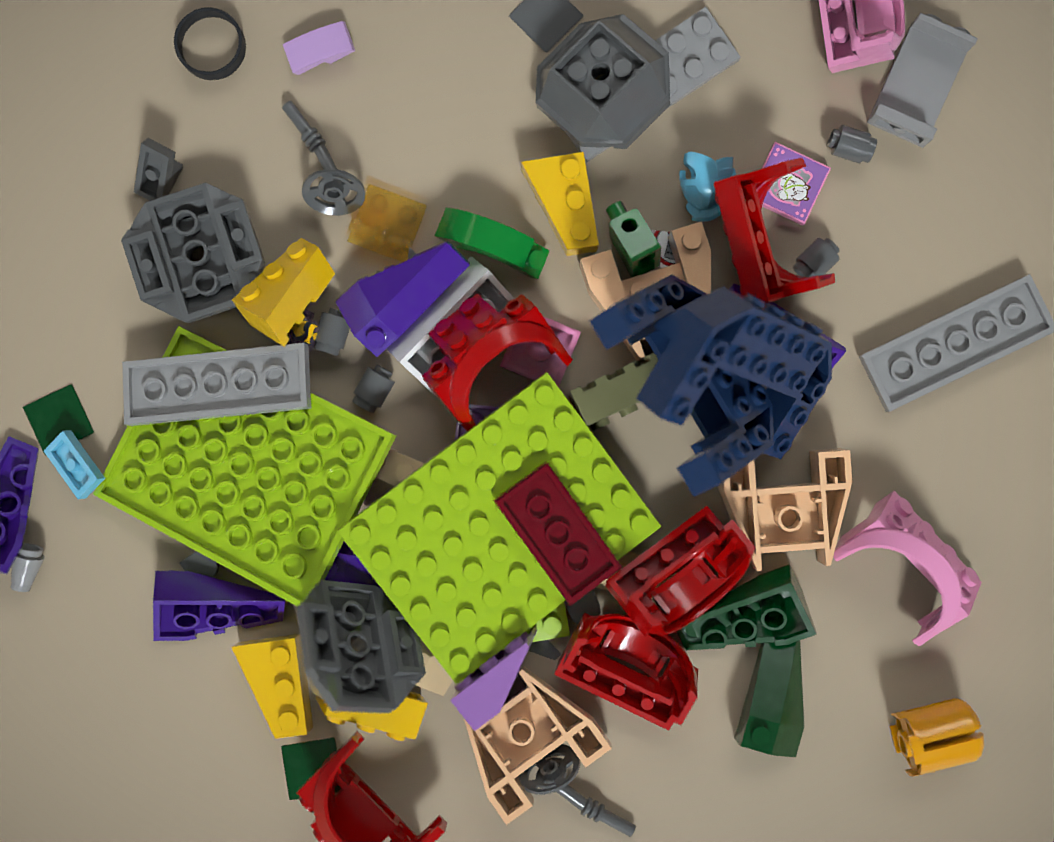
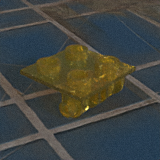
[347,184,427,262]

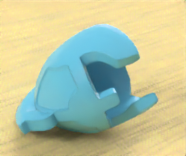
[679,152,736,222]

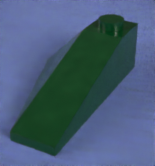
[676,564,817,651]
[734,641,804,757]

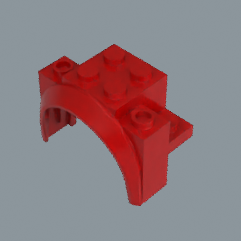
[421,294,573,432]
[297,731,447,842]

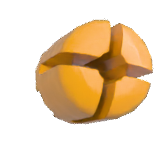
[890,698,985,777]

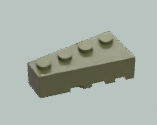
[568,353,658,431]

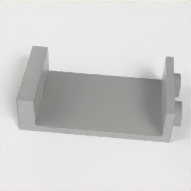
[867,13,978,148]

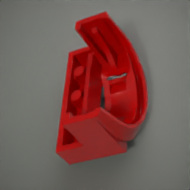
[713,158,835,303]
[605,506,756,636]
[554,613,699,731]

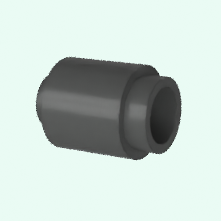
[827,125,877,164]
[792,238,840,277]
[314,308,350,356]
[352,365,395,413]

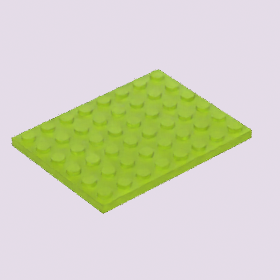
[93,326,396,606]
[337,372,662,685]

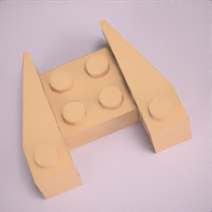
[579,221,711,361]
[718,448,852,571]
[463,666,612,825]

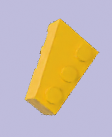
[521,152,599,256]
[232,238,335,347]
[231,634,313,739]
[315,691,428,741]

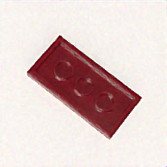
[493,461,622,606]

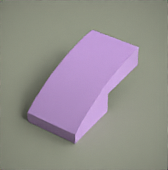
[283,21,355,75]

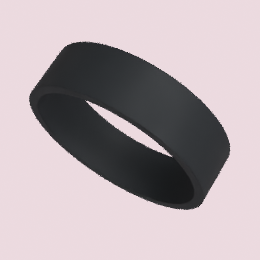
[174,7,246,80]

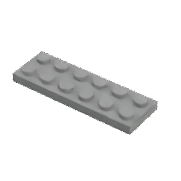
[567,7,741,163]
[859,274,1054,412]
[122,343,311,426]

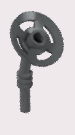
[282,101,365,216]
[518,744,636,837]

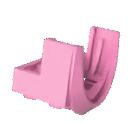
[819,0,905,73]
[833,491,982,646]

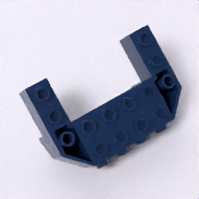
[590,275,774,496]
[636,286,832,459]

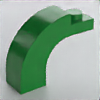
[434,207,550,279]

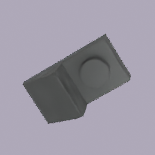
[134,138,183,201]

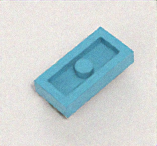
[44,430,105,499]

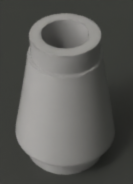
[10,543,45,592]

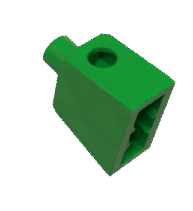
[606,201,661,278]

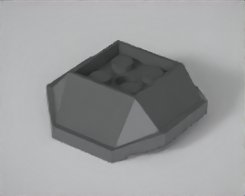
[535,14,670,149]
[121,182,265,323]
[297,580,426,713]

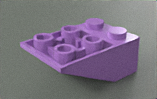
[450,626,537,731]

